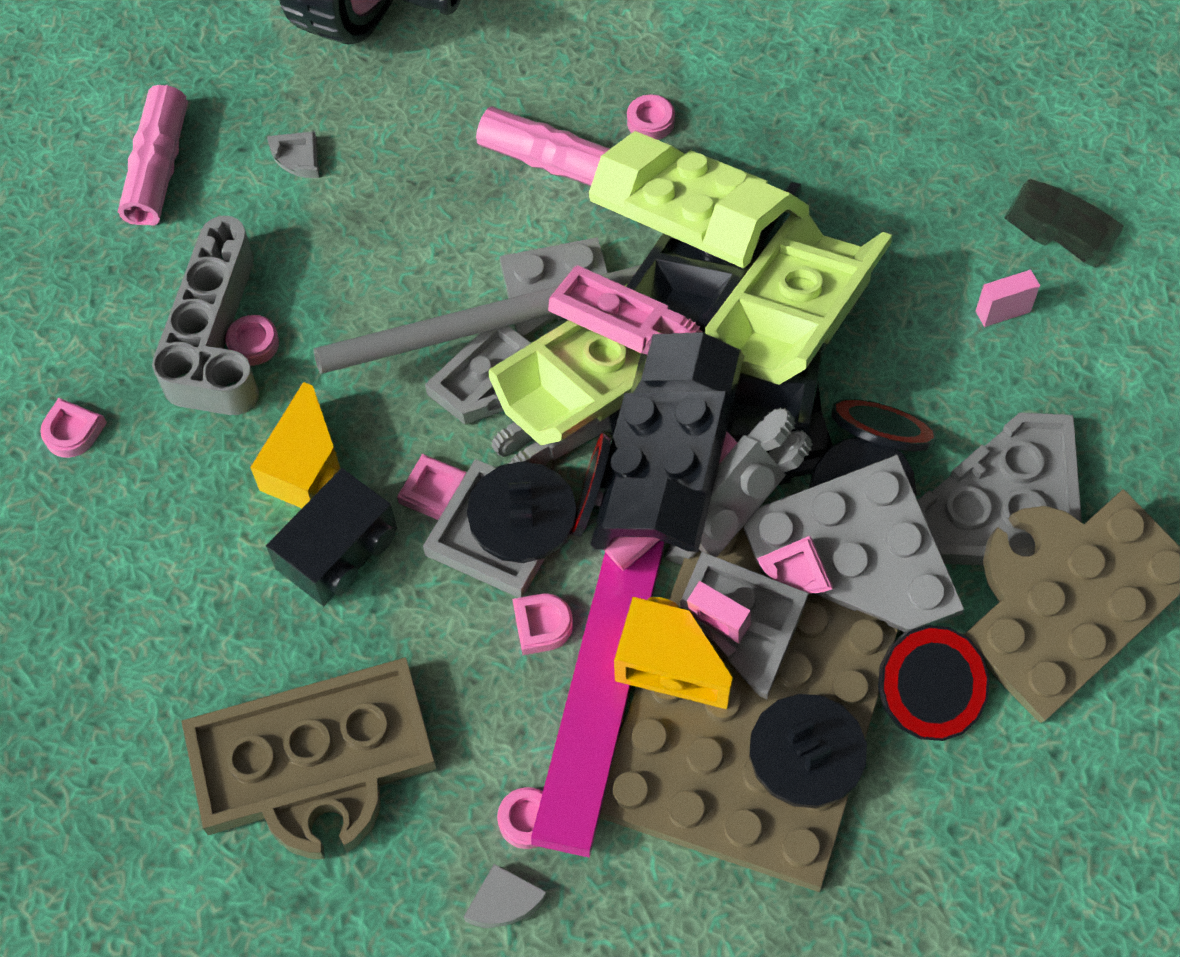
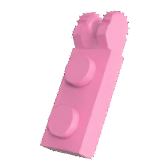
[548,265,702,353]

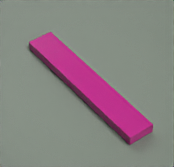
[531,541,664,858]

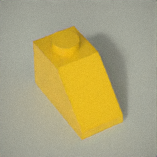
[250,382,340,508]
[614,597,733,709]

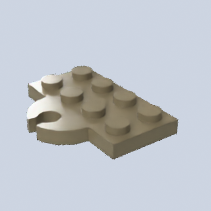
[963,489,1180,723]
[181,657,436,859]

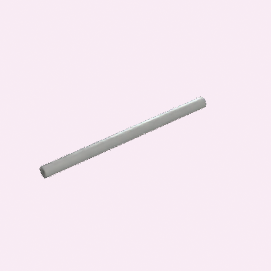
[314,265,641,374]

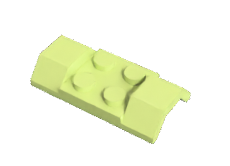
[589,131,809,268]
[705,214,892,385]
[489,284,661,445]

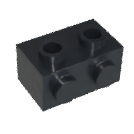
[266,468,397,607]

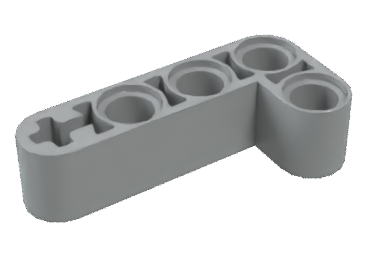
[152,216,259,415]

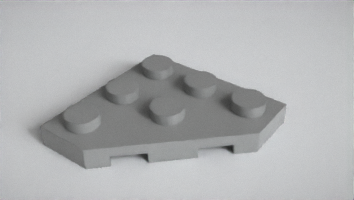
[917,413,1082,565]
[743,455,964,632]

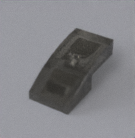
[1004,179,1124,268]

